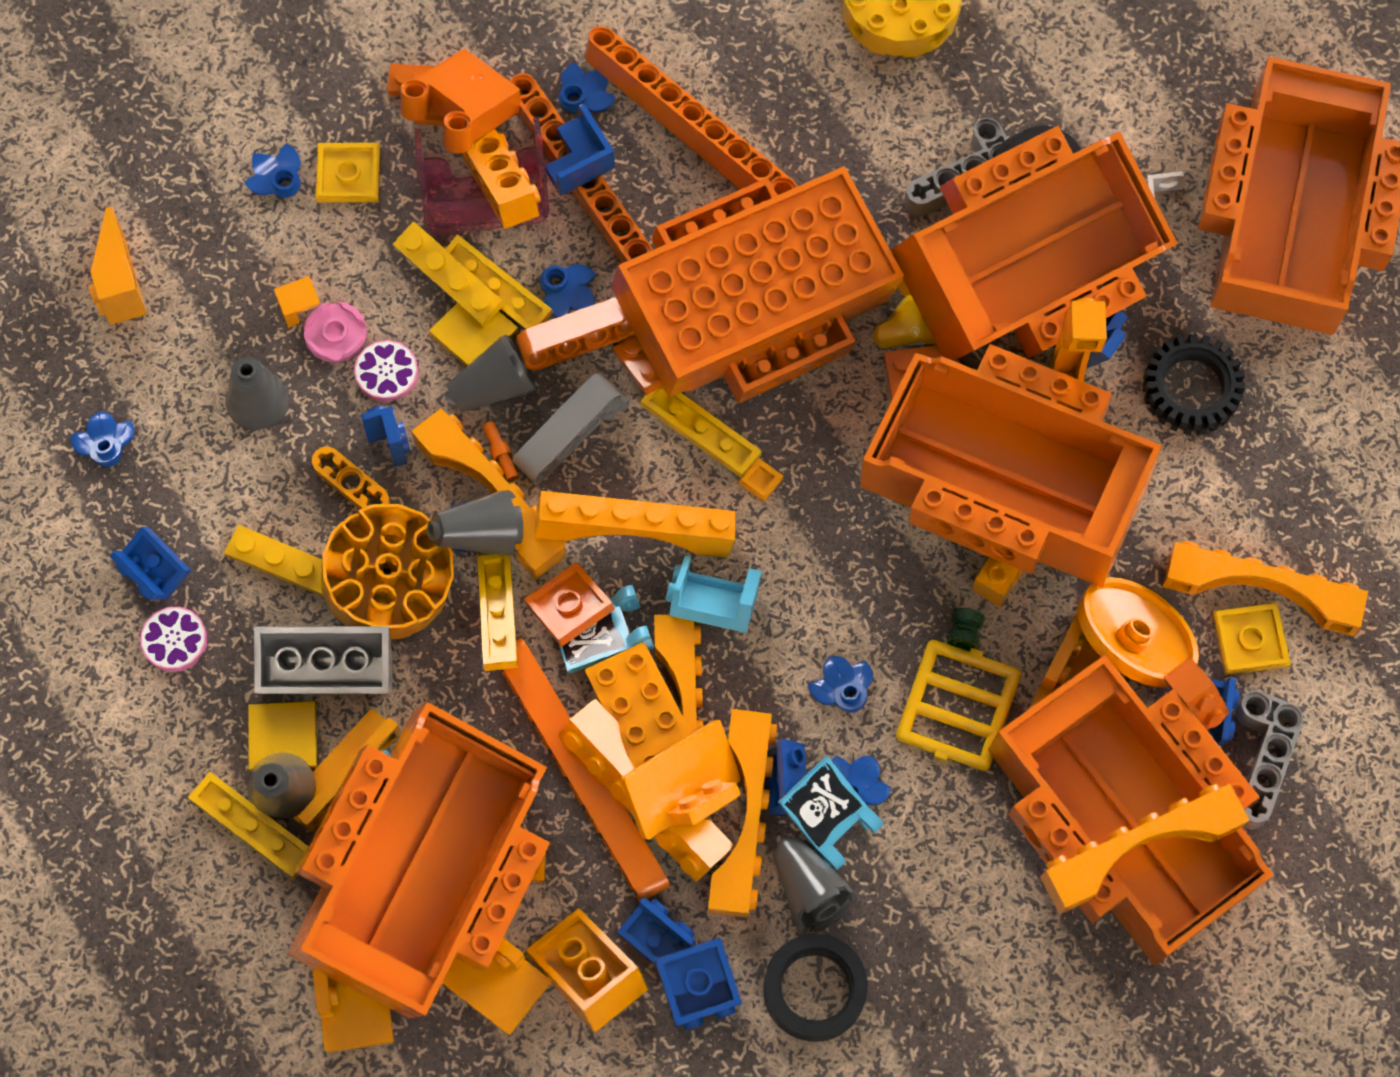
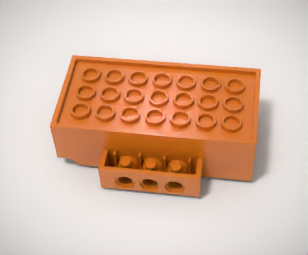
[1197,56,1400,335]
[891,126,1178,361]
[611,166,904,404]
[860,344,1162,588]
[988,655,1274,966]
[287,702,550,1018]

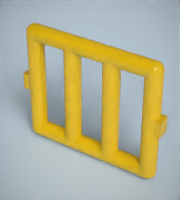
[896,639,1021,771]

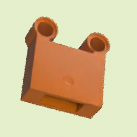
[400,48,521,154]

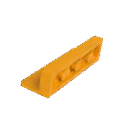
[293,709,401,832]

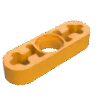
[312,447,390,509]

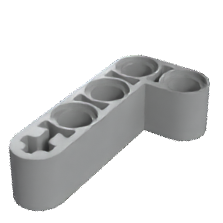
[904,117,1008,217]
[512,373,630,485]
[1236,691,1303,830]

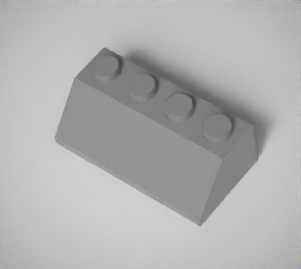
[254,626,393,694]

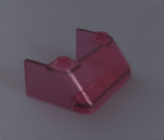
[415,117,549,234]

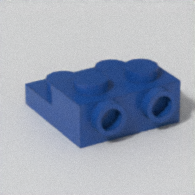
[654,937,742,1030]

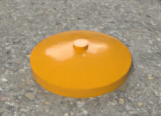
[1077,577,1199,688]

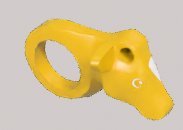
[873,237,937,349]

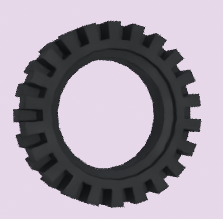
[1142,334,1245,435]

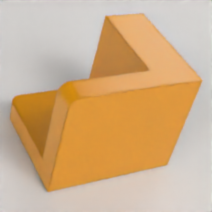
[274,276,320,328]

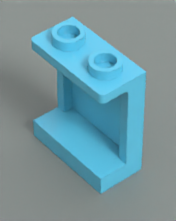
[666,555,762,633]

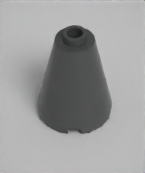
[444,334,537,412]
[225,357,290,431]
[427,490,523,556]
[248,752,316,820]
[773,837,857,934]

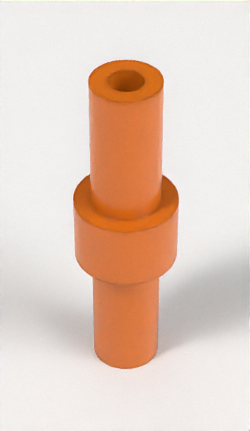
[482,421,519,482]

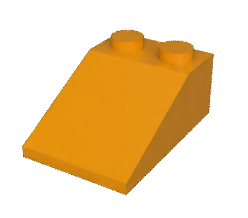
[88,206,147,325]
[526,908,648,1033]

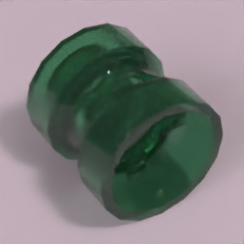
[946,608,985,650]

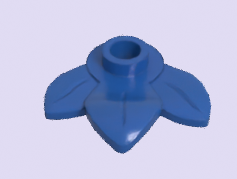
[558,63,616,113]
[245,144,301,198]
[540,264,595,318]
[70,412,135,467]
[808,656,873,713]
[832,756,891,805]

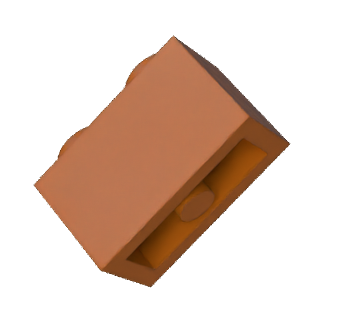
[1163,657,1230,730]

